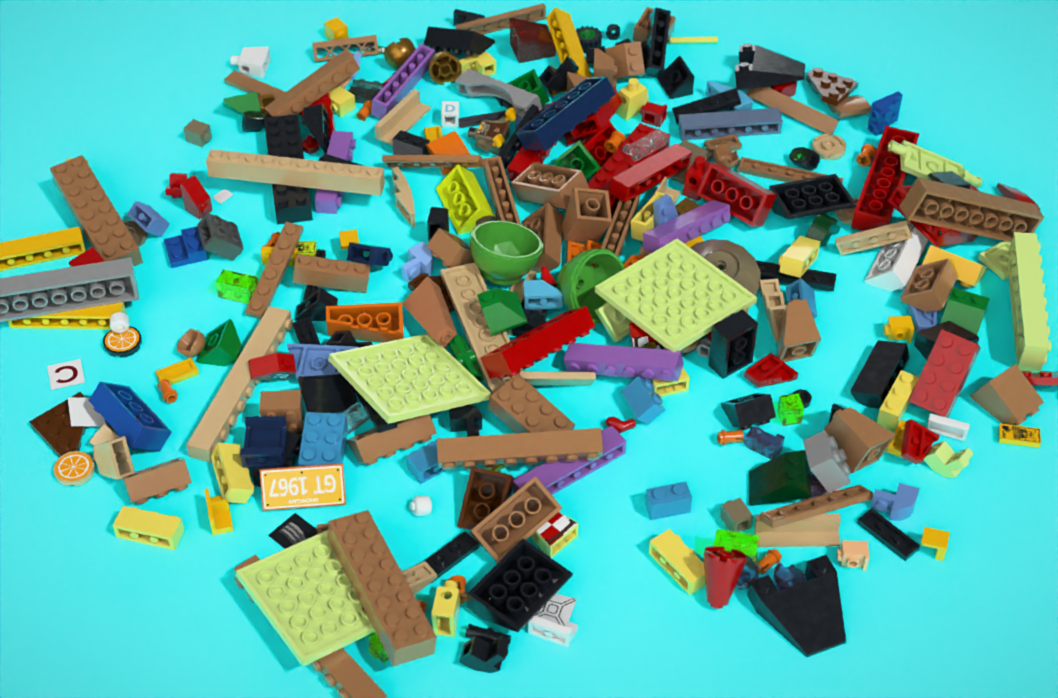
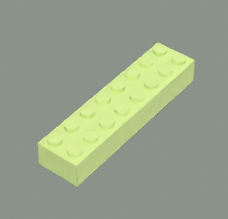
[1007,232,1052,372]

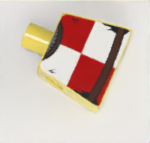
[531,512,578,558]

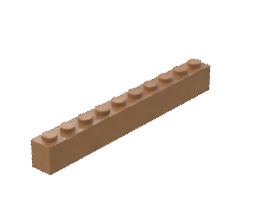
[234,554,387,698]

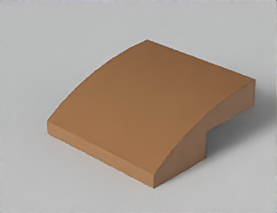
[827,95,871,118]

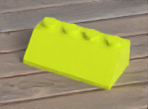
[436,164,496,235]

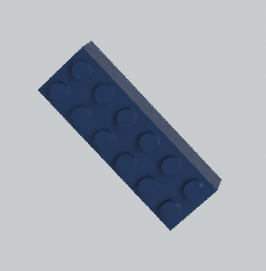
[515,76,615,151]

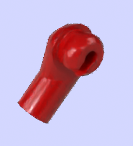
[605,417,636,433]

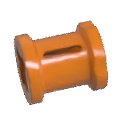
[604,131,626,153]
[856,144,876,167]
[448,575,467,604]

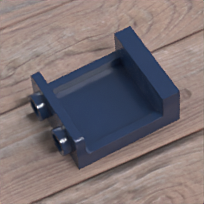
[240,416,288,468]

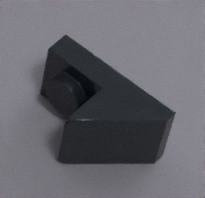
[453,9,485,25]

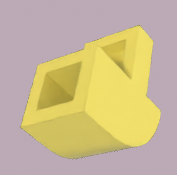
[459,52,497,76]

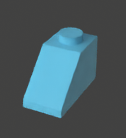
[523,280,563,310]

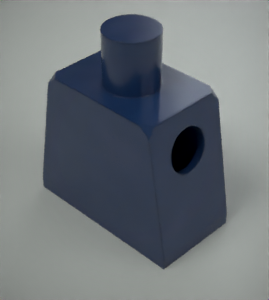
[347,242,393,266]

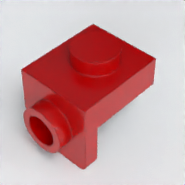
[165,173,188,198]

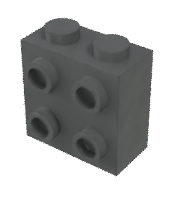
[197,213,244,261]

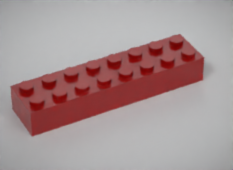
[588,123,670,218]
[851,126,920,231]

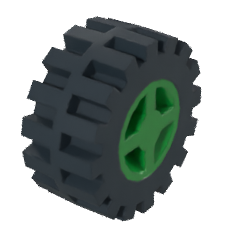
[576,26,602,53]

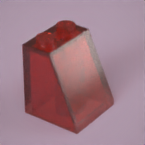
[509,18,556,63]

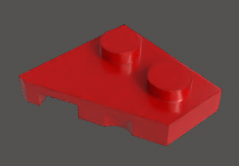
[744,353,799,387]
[901,419,939,465]

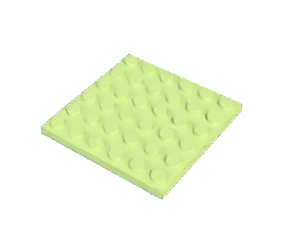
[595,239,757,353]
[328,333,491,424]
[236,530,375,667]

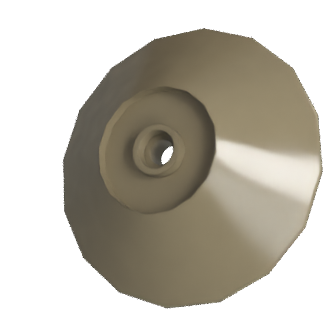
[691,239,761,295]

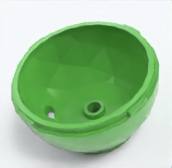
[470,221,543,285]
[557,249,625,324]

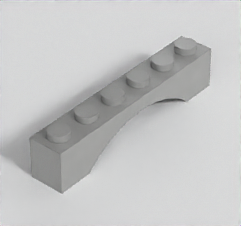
[455,68,542,118]

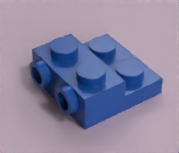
[867,91,903,136]
[164,226,208,268]

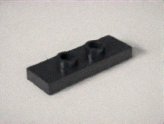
[425,531,479,583]

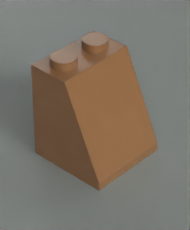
[562,187,612,243]
[776,299,821,362]
[970,364,1044,426]
[824,407,896,474]

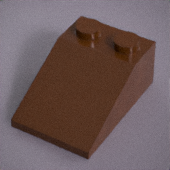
[457,466,514,530]

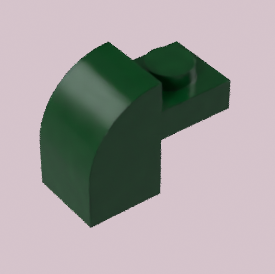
[805,213,841,246]

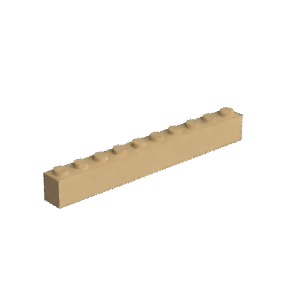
[206,149,385,196]
[186,306,293,463]

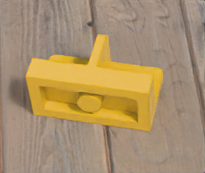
[204,488,234,535]

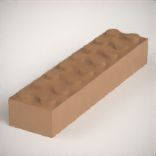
[49,155,143,266]
[899,177,1044,242]
[327,510,437,667]

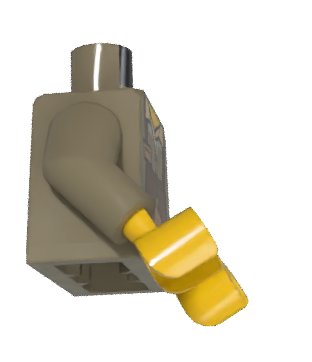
[468,108,517,155]

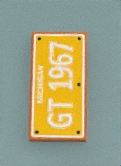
[260,463,346,511]

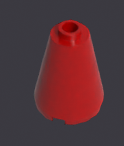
[704,546,747,609]

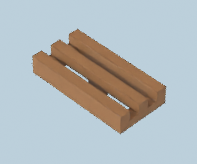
[704,134,742,153]

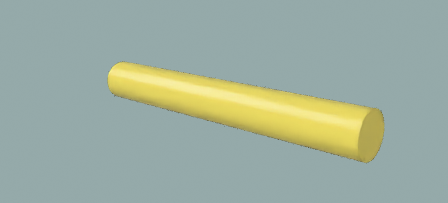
[670,36,718,44]

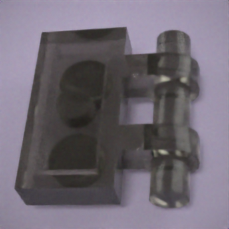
[349,78,383,104]

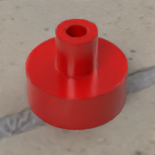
[302,135,319,154]

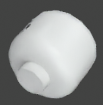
[110,312,129,333]
[410,495,432,516]

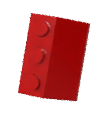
[582,121,621,175]

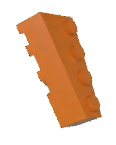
[326,302,404,343]

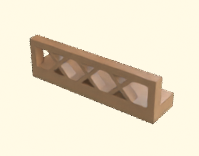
[312,35,379,62]

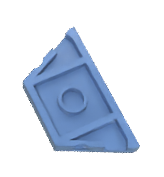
[287,343,359,380]

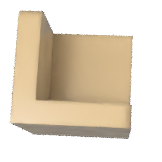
[89,422,120,446]

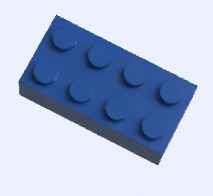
[89,381,172,451]

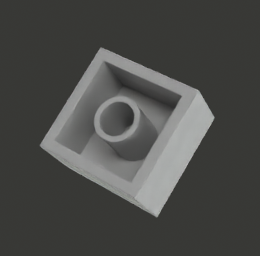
[803,430,851,493]

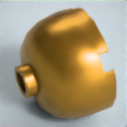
[383,38,416,69]
[428,51,461,85]

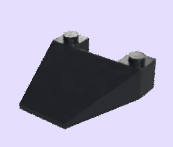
[735,43,806,90]
[747,555,846,657]

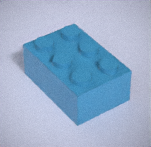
[298,412,348,466]

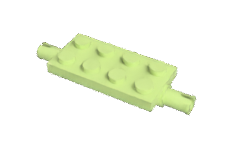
[888,140,982,188]

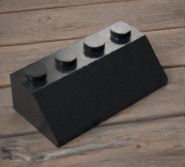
[423,26,495,57]

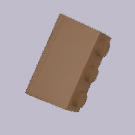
[900,258,958,312]
[122,457,192,505]

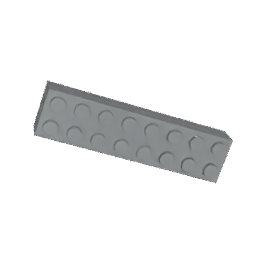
[0,257,139,322]

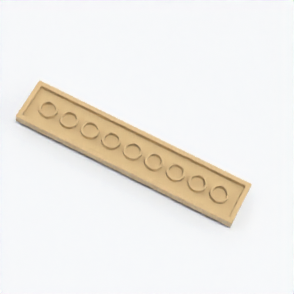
[440,262,523,395]

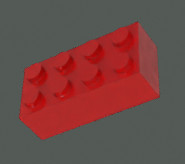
[696,163,777,227]
[909,329,981,418]

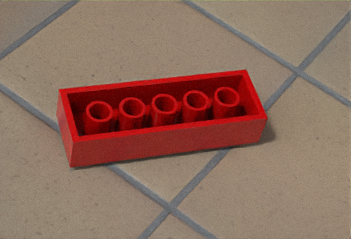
[480,306,596,380]

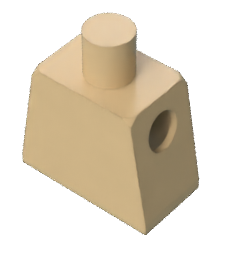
[93,436,135,480]

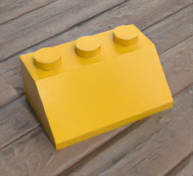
[922,245,987,288]

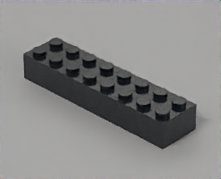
[264,114,313,225]

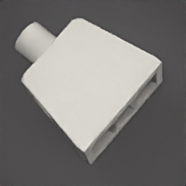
[230,47,271,79]

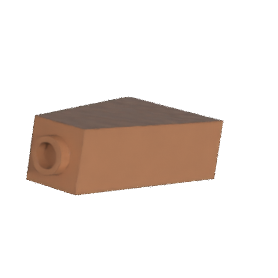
[402,276,457,347]

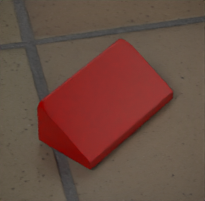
[540,266,557,288]

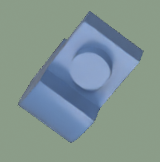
[870,483,920,521]

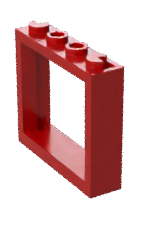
[888,185,978,247]

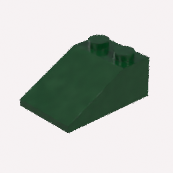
[749,450,811,506]

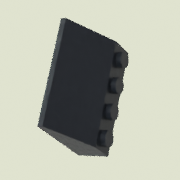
[769,174,856,220]
[467,538,573,633]

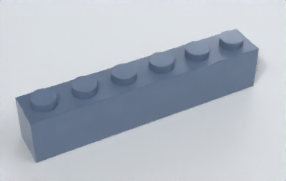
[678,108,783,141]

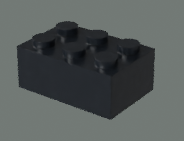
[708,309,758,379]

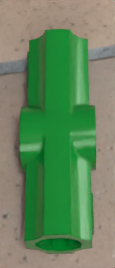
[448,334,483,382]

